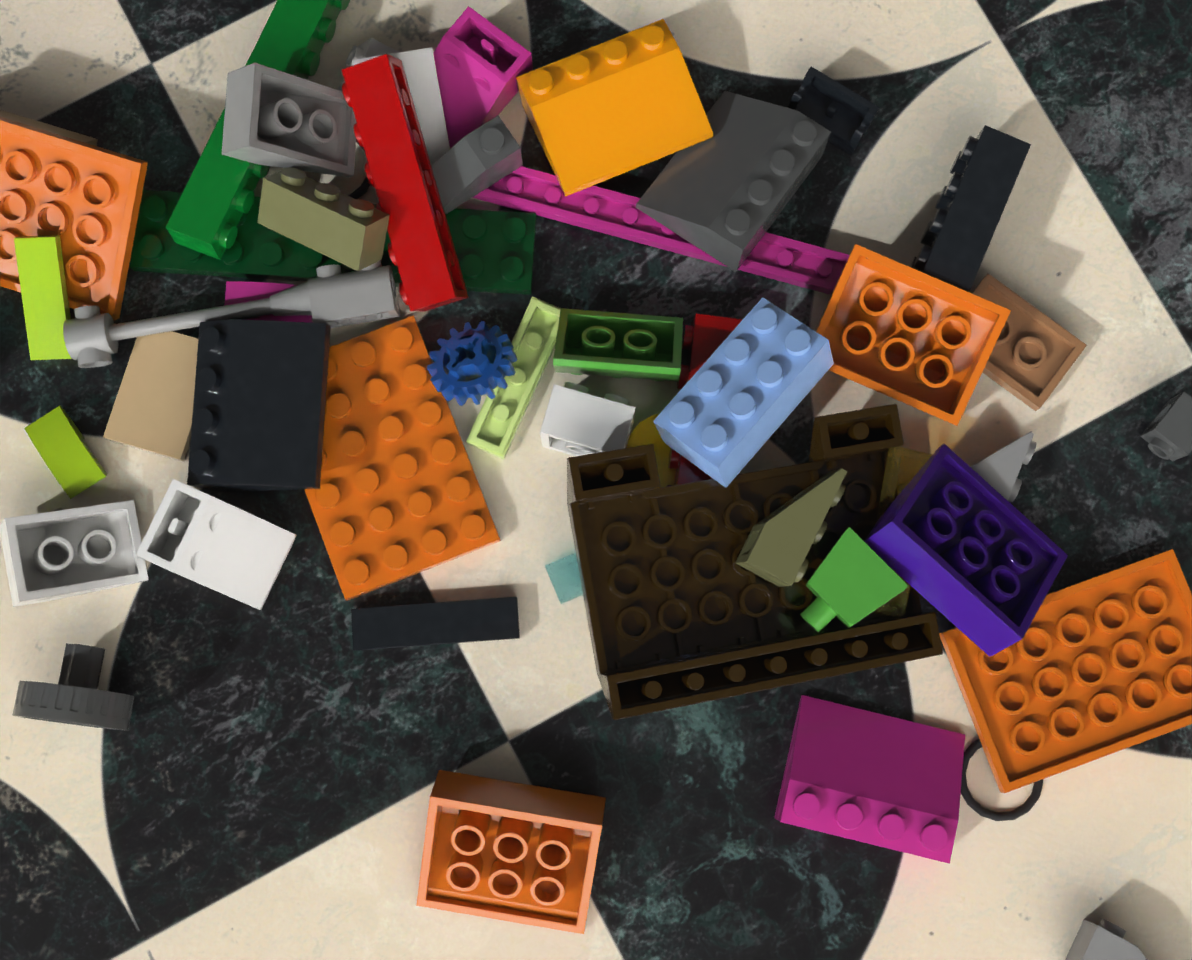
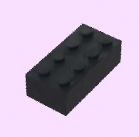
[910,125,1031,292]

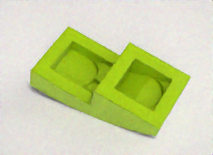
[24,405,107,499]

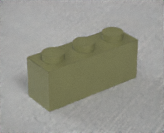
[257,167,390,271]

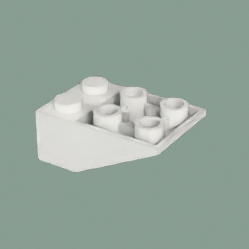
[136,479,297,610]

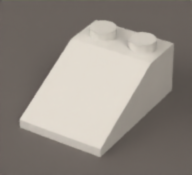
[0,500,149,607]

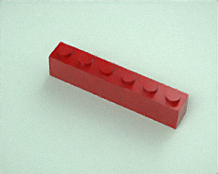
[342,54,469,312]

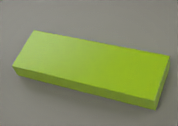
[14,235,72,360]

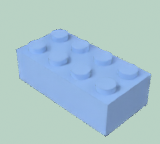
[653,297,834,488]

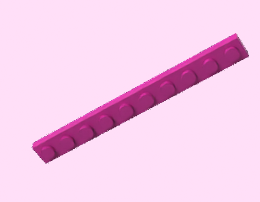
[472,166,849,295]

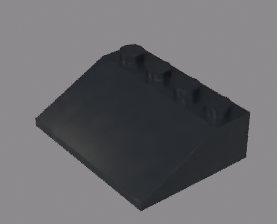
[187,319,331,492]

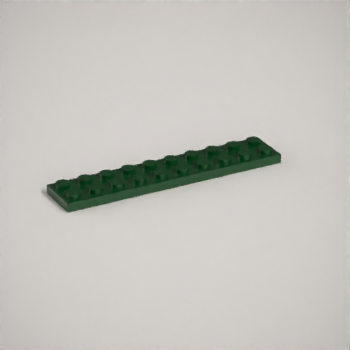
[130,190,537,295]

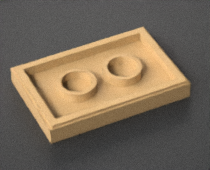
[103,331,198,462]

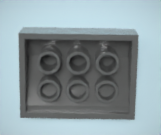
[636,91,831,272]

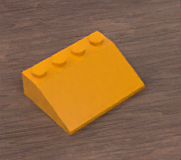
[516,19,713,196]

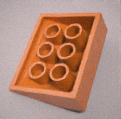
[815,244,1011,426]
[416,770,606,934]

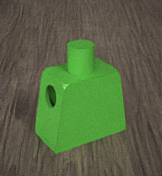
[800,527,908,633]

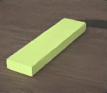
[466,296,561,460]

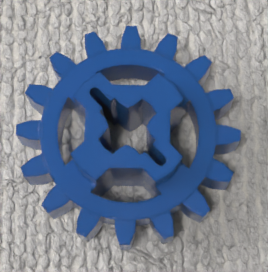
[427,321,517,406]

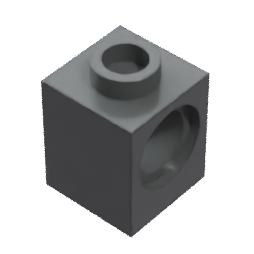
[1140,392,1192,462]

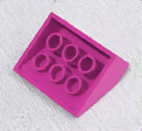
[774,695,965,864]

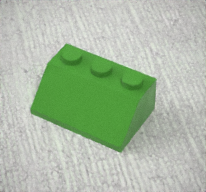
[553,308,683,382]

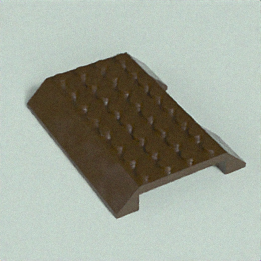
[567,404,943,720]

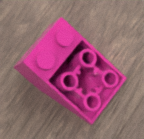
[433,6,533,149]

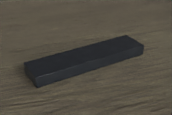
[351,597,520,651]

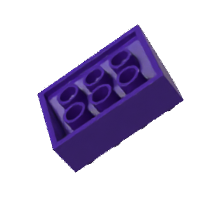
[864,444,1068,657]

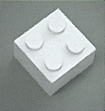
[540,382,636,456]

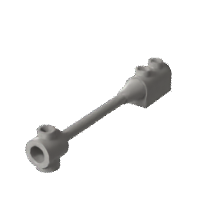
[63,260,401,368]

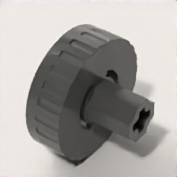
[12,643,135,731]

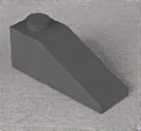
[431,115,523,214]

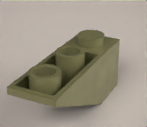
[735,468,847,587]

